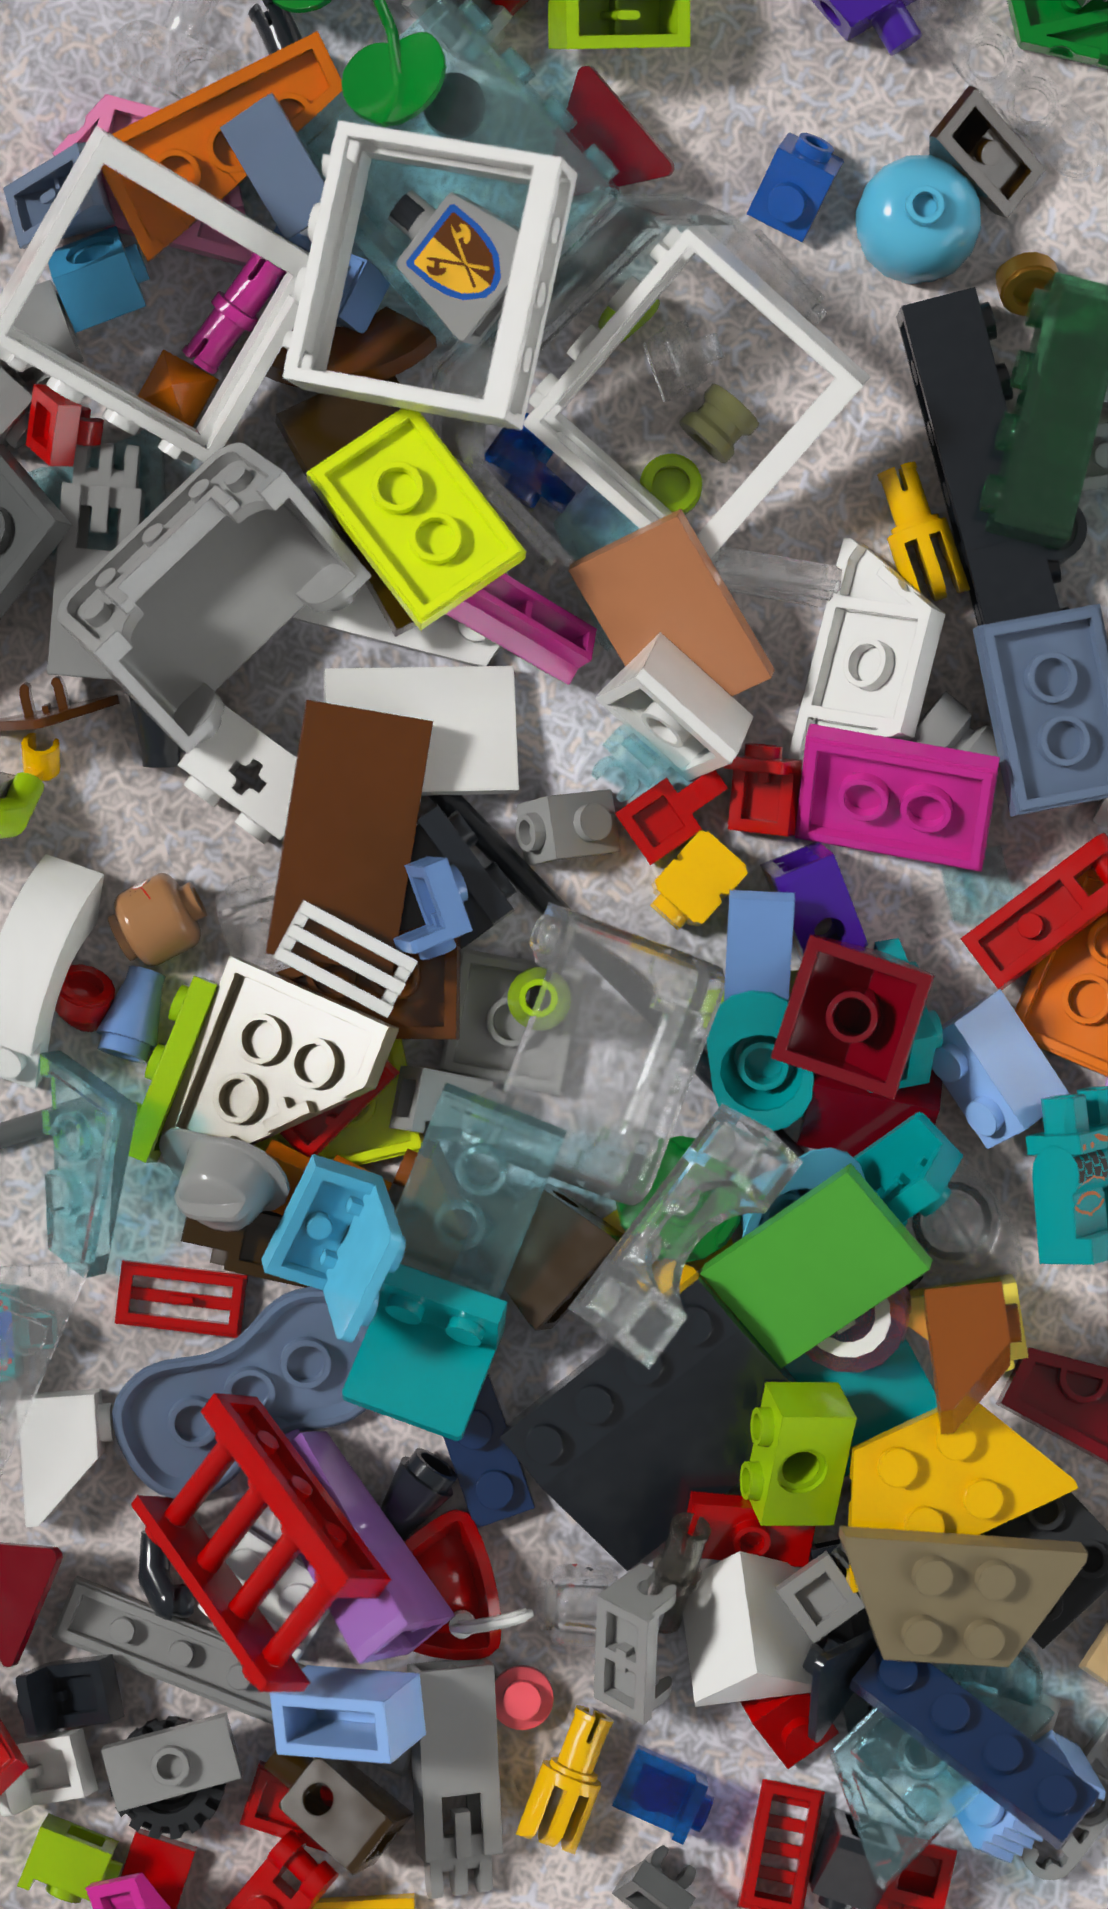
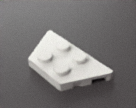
[787,537,945,777]

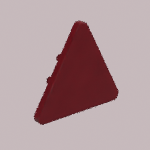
[553,66,675,197]
[0,1542,63,1667]

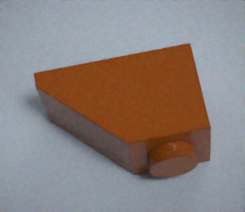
[924,1281,1022,1435]

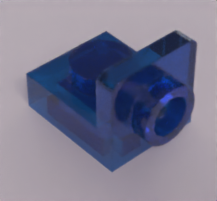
[612,1744,714,1845]

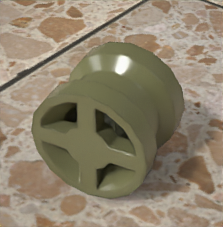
[679,383,759,464]

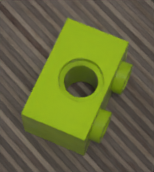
[740,1382,857,1526]

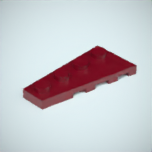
[996,1347,1108,1465]

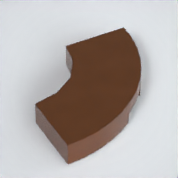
[265,306,437,388]

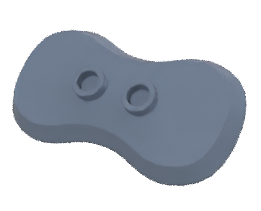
[112,1287,369,1499]

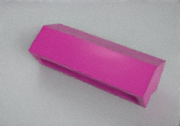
[446,573,597,685]

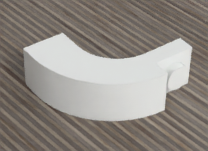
[0,854,104,1090]

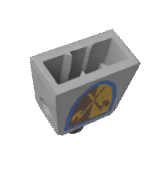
[388,190,520,345]

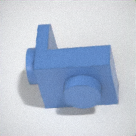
[393,856,473,960]

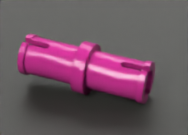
[182,252,286,375]

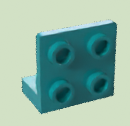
[342,1264,507,1441]

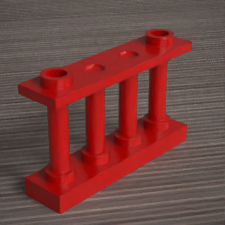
[131,1393,392,1692]

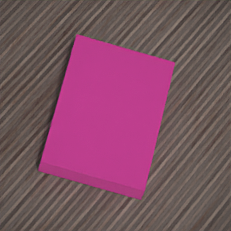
[795,724,1000,872]

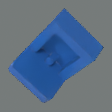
[747,133,844,242]

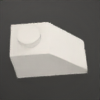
[17,1389,115,1527]

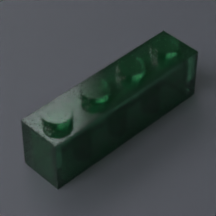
[979,272,1108,550]

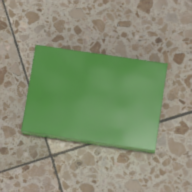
[700,1163,932,1369]

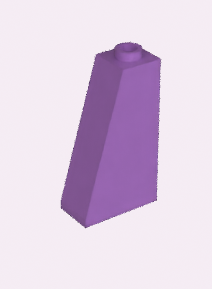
[285,1429,456,1664]

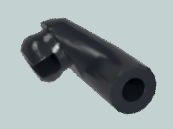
[138,1530,195,1621]

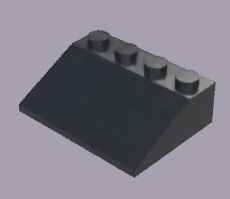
[500,1267,797,1571]

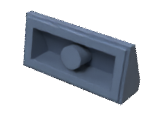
[220,93,325,240]

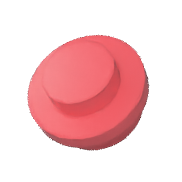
[495,1665,554,1730]

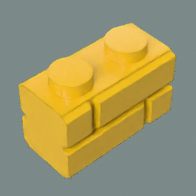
[650,830,748,930]

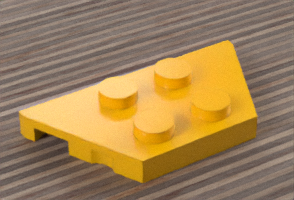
[846,1403,1079,1593]

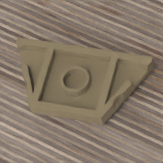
[839,1526,1088,1667]

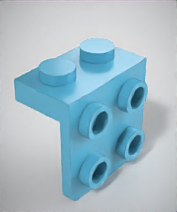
[261,1154,406,1343]

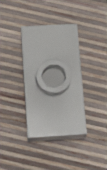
[101,1712,243,1812]

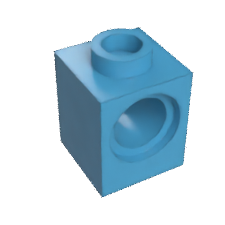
[48,226,150,333]

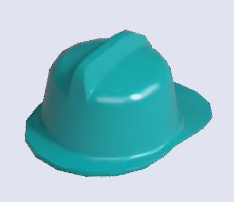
[706,990,814,1133]

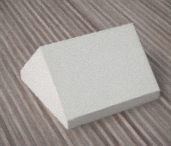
[595,632,754,781]
[679,1551,815,1707]

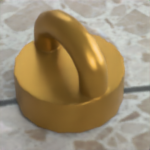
[995,252,1062,316]

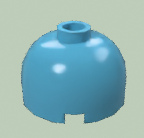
[855,155,981,284]

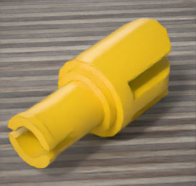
[877,461,971,602]
[516,1705,614,1854]

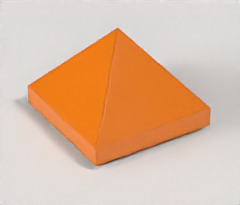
[138,349,219,427]

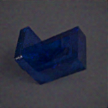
[482,412,576,514]

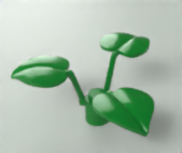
[271,0,446,128]

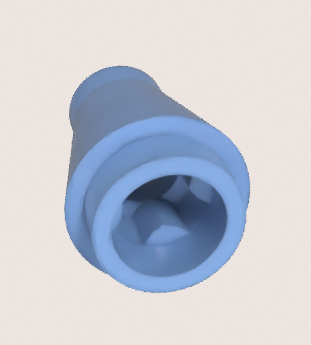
[96,966,166,1063]

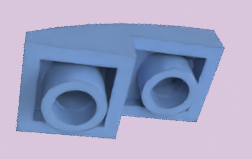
[723,890,795,1002]

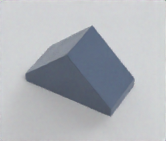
[3,142,115,249]

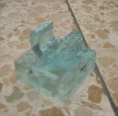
[592,724,671,802]

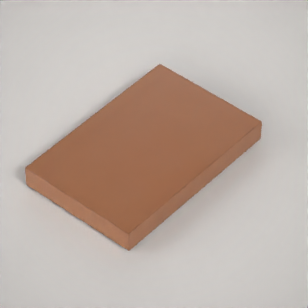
[568,509,775,696]

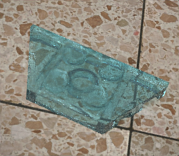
[830,1669,1055,1890]

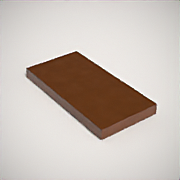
[265,700,433,974]

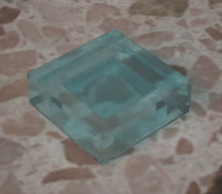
[939,845,1013,921]

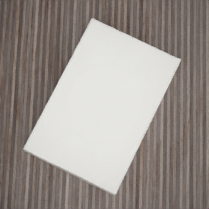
[324,666,519,796]

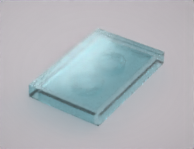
[395,1082,567,1299]

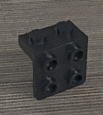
[399,805,517,949]

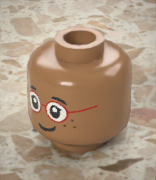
[108,873,207,967]

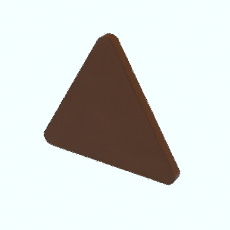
[0,676,120,731]

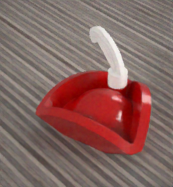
[404,1509,534,1660]

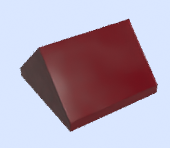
[771,934,935,1100]
[797,1069,943,1157]

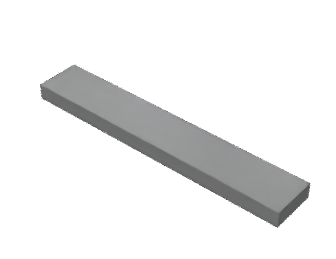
[52,1576,411,1776]

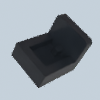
[16,1654,125,1738]

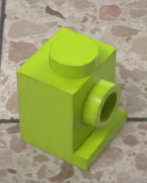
[17,1814,123,1903]

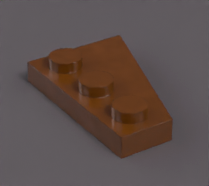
[275,924,461,1040]

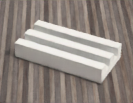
[273,900,418,1018]

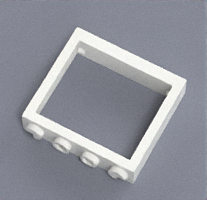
[282,120,578,431]
[0,126,309,465]
[523,222,870,559]

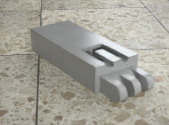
[47,443,146,680]
[407,1658,503,1899]

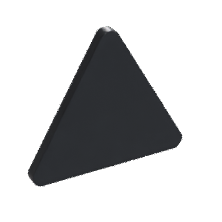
[802,1629,878,1743]

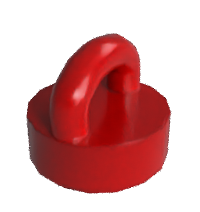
[55,964,115,1032]

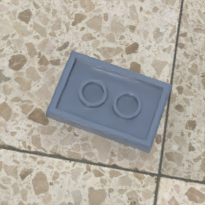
[973,604,1108,817]

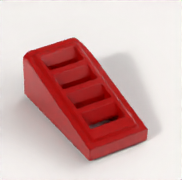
[737,1779,825,1909]

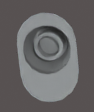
[159,1128,290,1232]

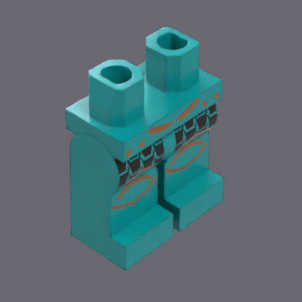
[1026,1086,1108,1265]

